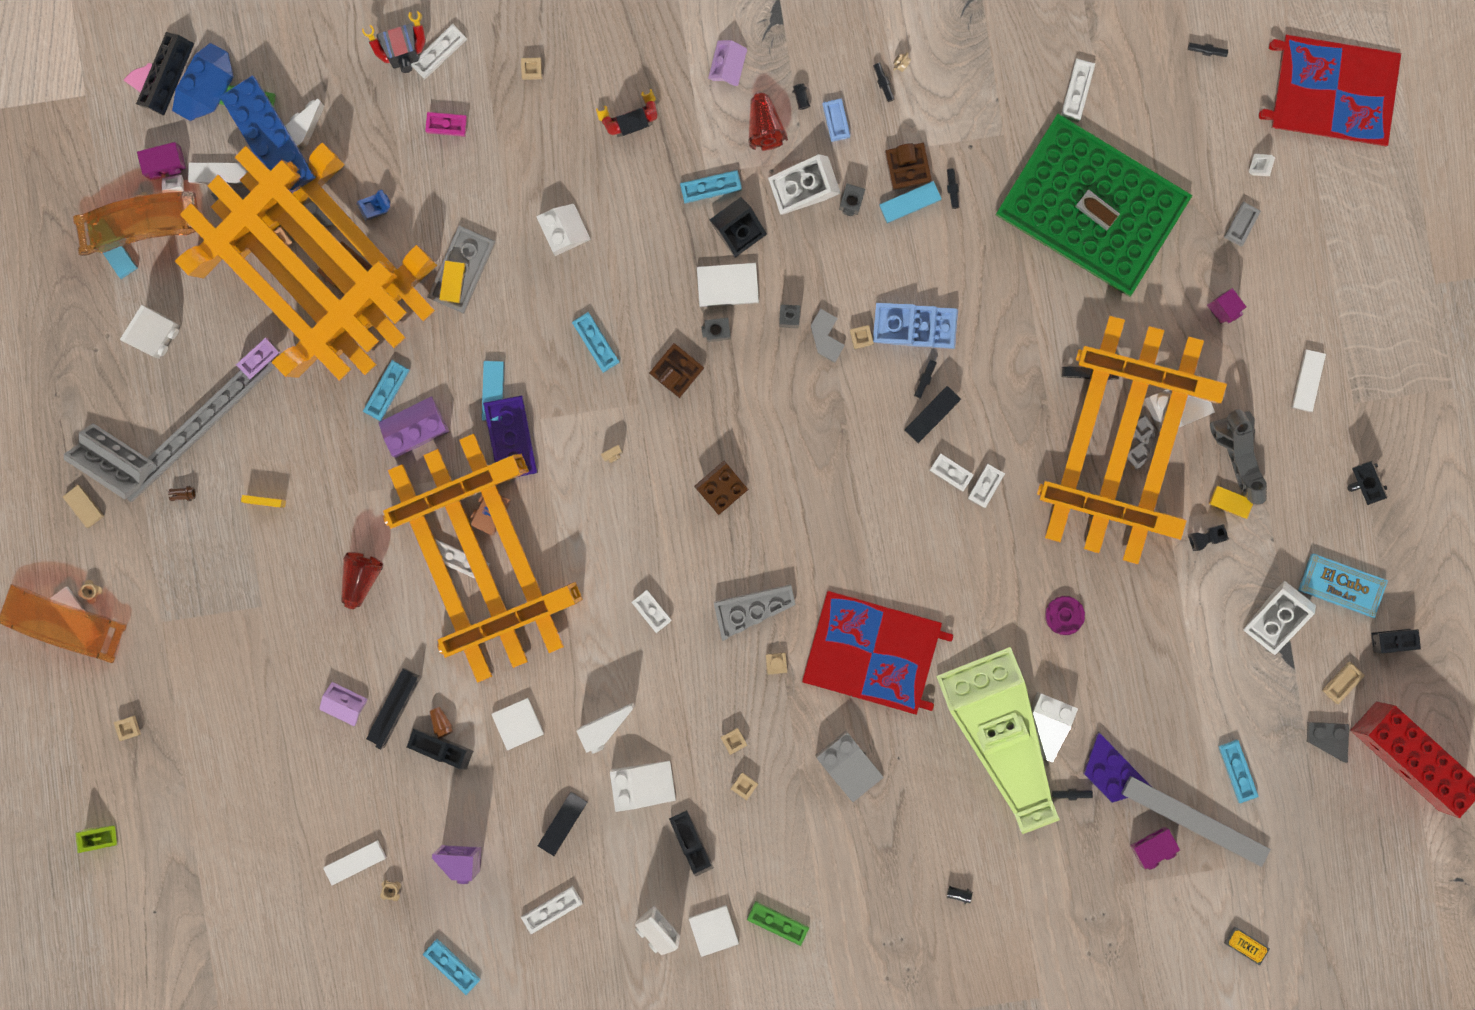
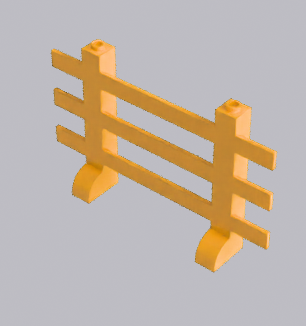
[210,142,437,375]
[175,146,407,381]
[1037,316,1227,564]
[383,434,583,683]

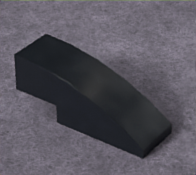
[904,386,961,444]
[406,729,474,770]
[537,792,588,856]
[669,810,714,876]

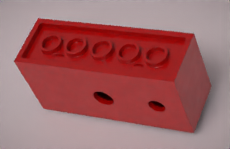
[1350,701,1475,819]

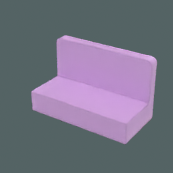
[708,40,747,86]
[236,337,280,379]
[319,682,368,726]

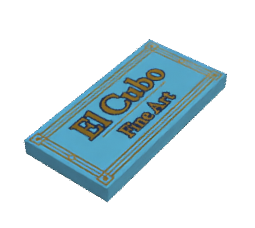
[1298,554,1388,618]

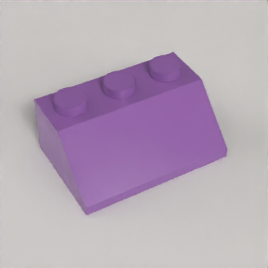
[378,396,449,458]
[432,845,482,884]

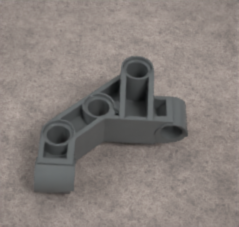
[1210,410,1267,505]

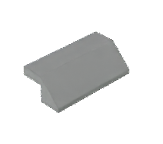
[64,423,154,499]

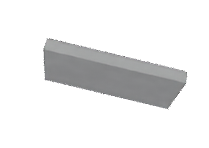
[427,226,496,314]

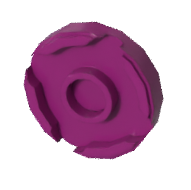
[1045,596,1085,635]

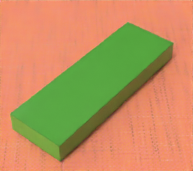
[747,901,809,946]

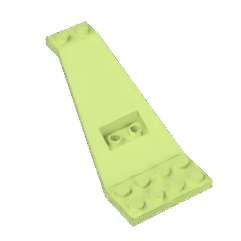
[936,647,1060,834]

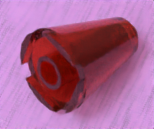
[748,92,788,151]
[341,552,383,609]

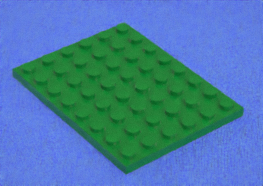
[995,113,1193,297]

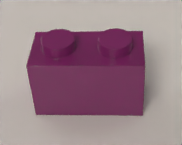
[137,142,186,180]
[1207,288,1247,324]
[1130,826,1180,870]

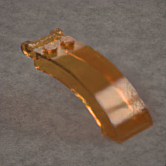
[73,192,198,256]
[0,584,127,663]

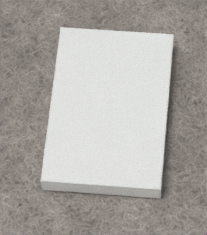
[697,263,759,307]

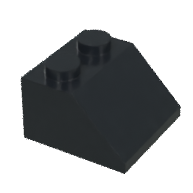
[709,197,767,258]

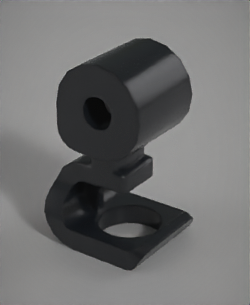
[1187,524,1229,551]

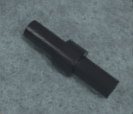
[1187,42,1228,57]
[873,63,895,102]
[947,168,960,209]
[914,360,937,399]
[1052,788,1093,801]

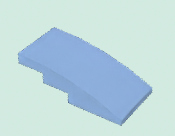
[873,303,958,349]

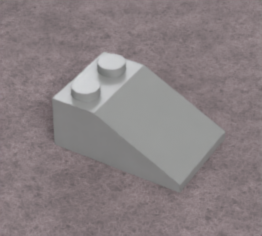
[815,731,884,802]

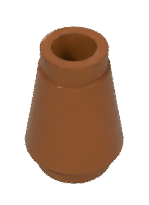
[429,707,453,738]

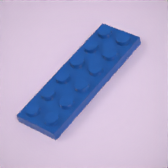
[220,75,316,193]

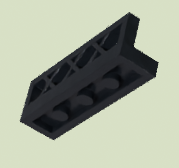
[136,32,195,116]
[366,668,421,750]

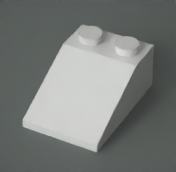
[768,154,840,215]
[120,305,180,359]
[1145,390,1215,434]
[1243,581,1316,655]
[1031,692,1078,762]
[576,702,635,754]
[610,761,676,812]
[635,906,680,955]

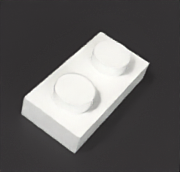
[929,453,974,492]
[967,464,1005,508]
[632,590,672,633]

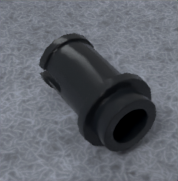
[792,83,811,110]
[946,885,973,905]

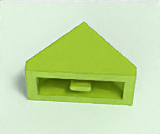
[75,825,117,853]

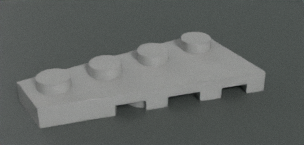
[714,584,796,641]

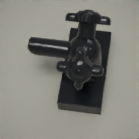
[1347,460,1388,505]

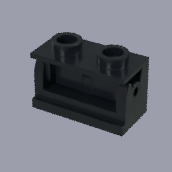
[1371,629,1421,653]

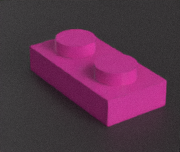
[425,112,467,137]

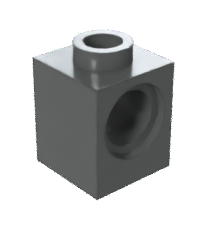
[839,184,866,216]
[779,305,800,328]
[701,318,731,342]

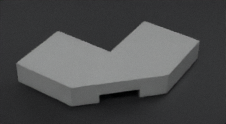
[810,308,845,363]
[1127,414,1157,470]

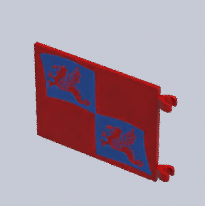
[1258,34,1402,147]
[802,591,954,715]

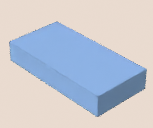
[822,98,850,142]

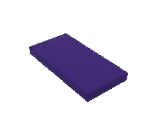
[483,395,538,477]

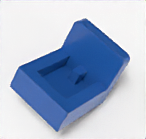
[356,189,390,221]

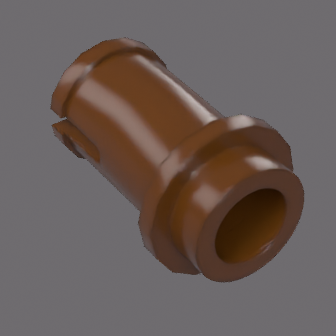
[168,486,196,501]

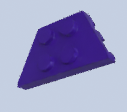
[1083,732,1152,803]

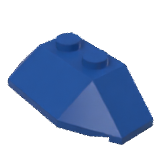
[172,43,234,121]

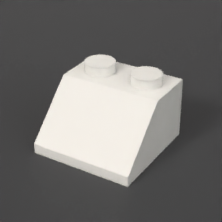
[536,204,591,256]

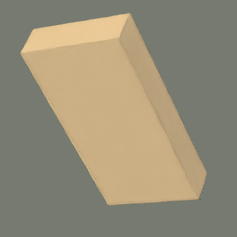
[63,485,104,528]
[1322,662,1365,705]

